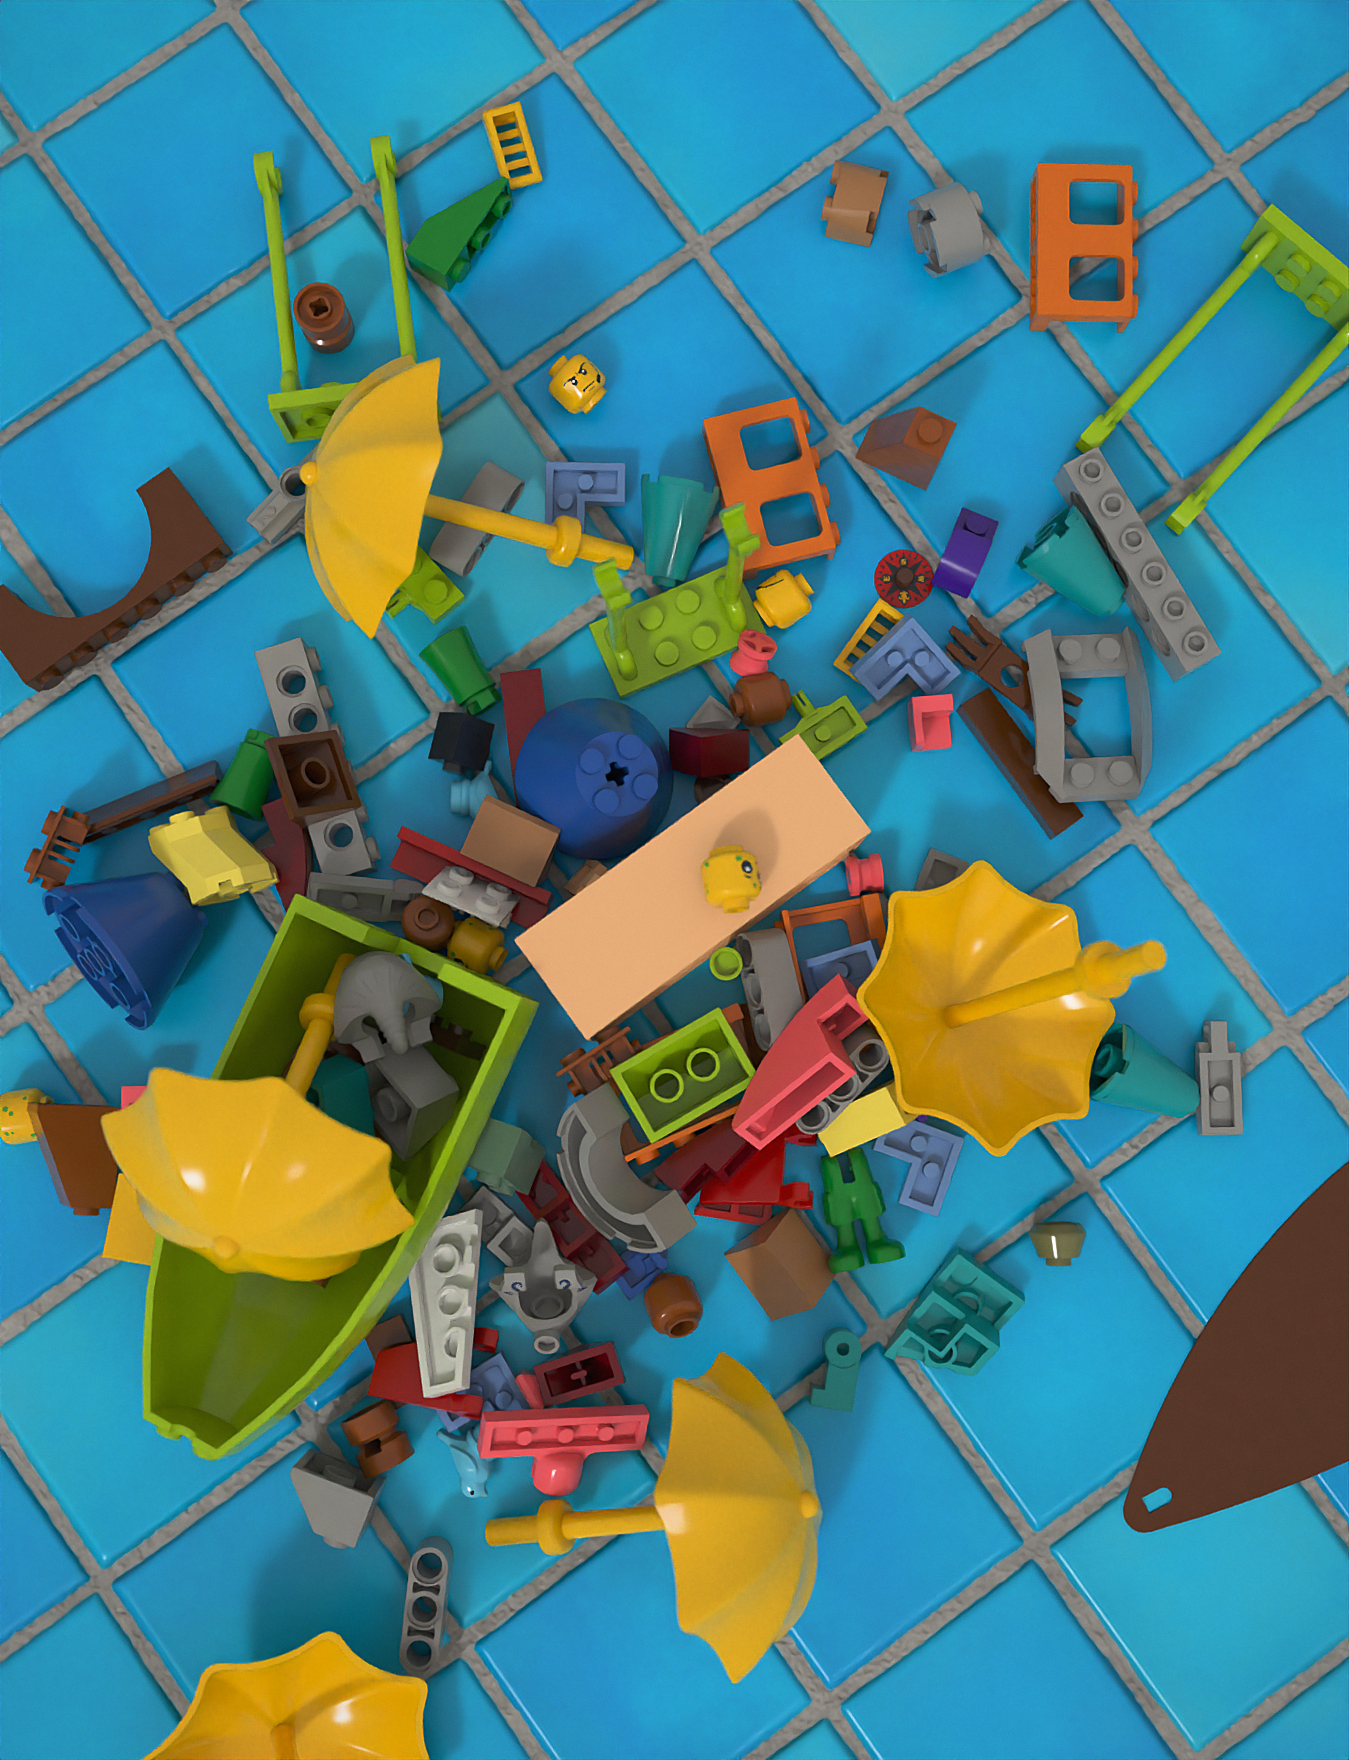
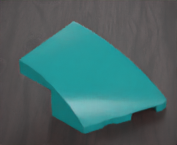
[884,1246,1025,1376]

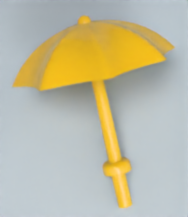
[299,354,634,639]
[856,860,1167,1157]
[100,953,415,1281]
[485,1351,823,1684]
[141,1631,430,1760]

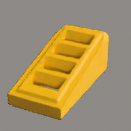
[482,101,543,190]
[833,598,904,683]

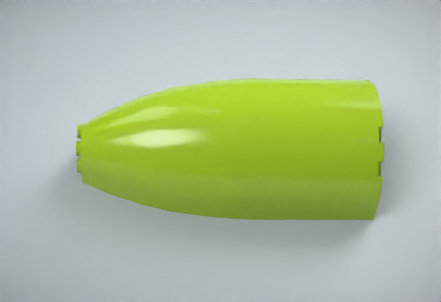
[142,893,540,1461]

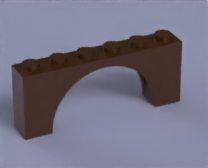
[0,467,234,692]

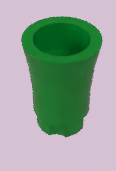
[419,626,502,717]
[208,728,276,822]

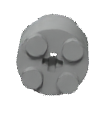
[908,182,991,278]

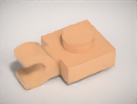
[564,860,609,896]

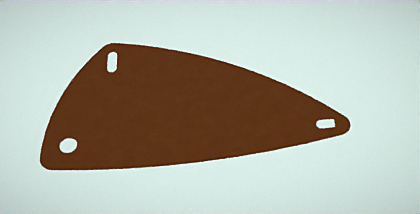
[1123,1162,1349,1533]

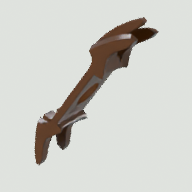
[945,614,1083,727]

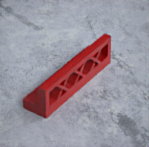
[390,826,555,929]

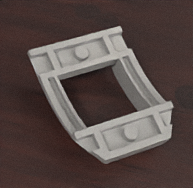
[1021,626,1152,803]

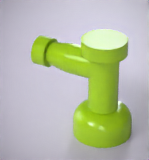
[709,946,743,981]

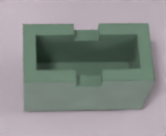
[467,1117,547,1197]

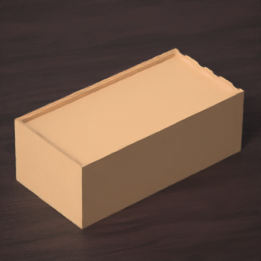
[514,734,871,1042]

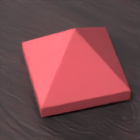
[515,1368,545,1409]

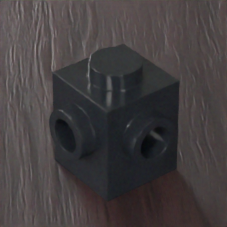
[428,712,495,776]

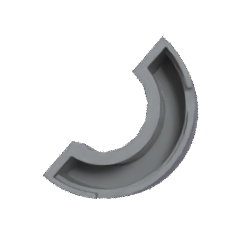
[556,1082,697,1253]

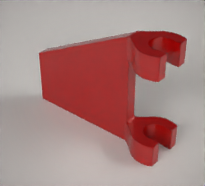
[700,1122,817,1209]
[367,1327,499,1420]

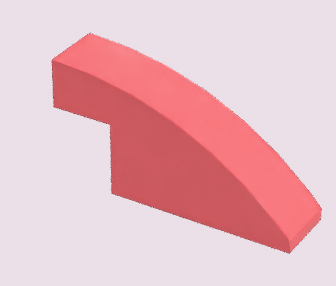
[731,973,869,1150]

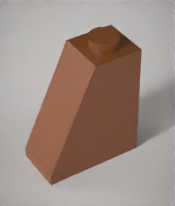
[855,406,957,491]
[27,1102,121,1216]

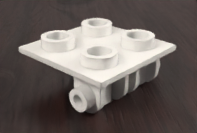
[422,866,521,929]

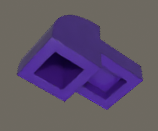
[930,507,999,599]

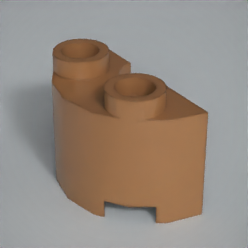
[820,160,889,248]

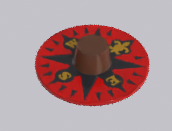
[874,550,933,608]

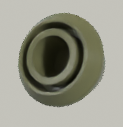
[1029,1222,1087,1266]

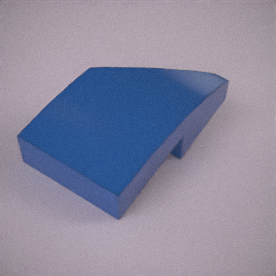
[615,1249,668,1300]

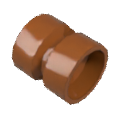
[293,282,355,354]
[340,1399,415,1479]

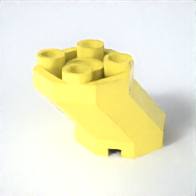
[148,806,279,907]

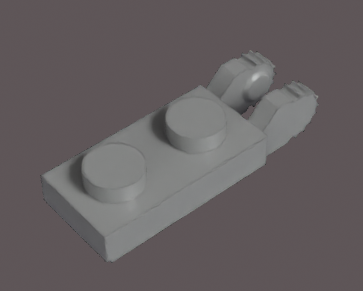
[306,872,424,923]

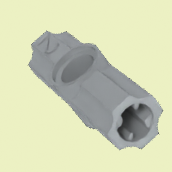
[246,442,320,546]

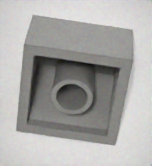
[365,1037,460,1162]
[290,1448,387,1549]

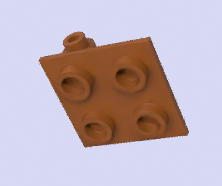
[23,805,91,890]
[555,1024,644,1098]

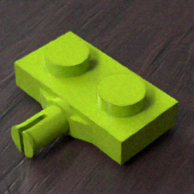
[385,545,465,625]
[778,690,868,761]

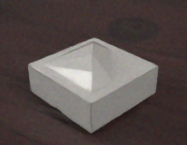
[685,695,741,729]

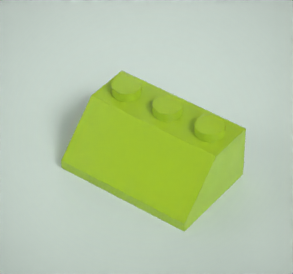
[609,1007,756,1144]

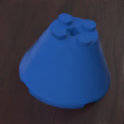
[514,698,674,860]
[42,871,209,1030]

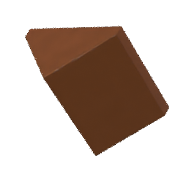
[264,730,362,828]

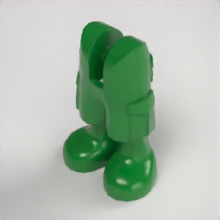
[820,1147,906,1273]

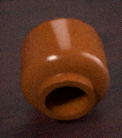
[729,672,792,728]
[401,895,456,953]
[643,1272,704,1338]

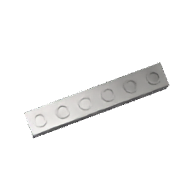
[1053,446,1222,683]
[254,637,381,877]

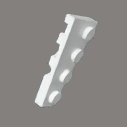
[408,1209,483,1398]

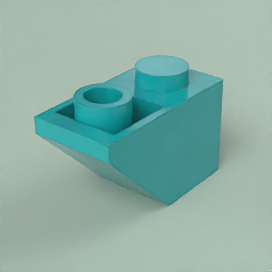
[304,1053,375,1138]

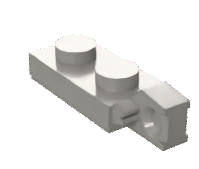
[1194,1020,1243,1135]

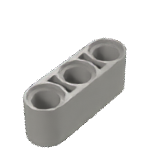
[429,461,525,578]
[735,927,803,1051]
[795,1024,890,1134]
[399,1536,453,1675]

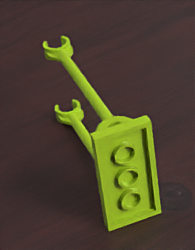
[253,135,443,443]
[1075,204,1349,535]
[588,502,767,700]

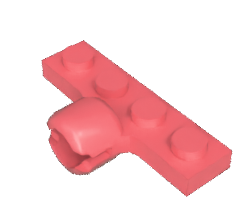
[477,1404,650,1497]

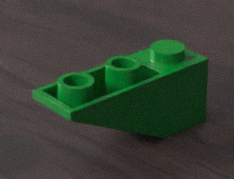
[405,177,513,293]

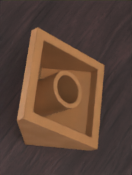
[460,795,561,888]
[724,1207,837,1321]

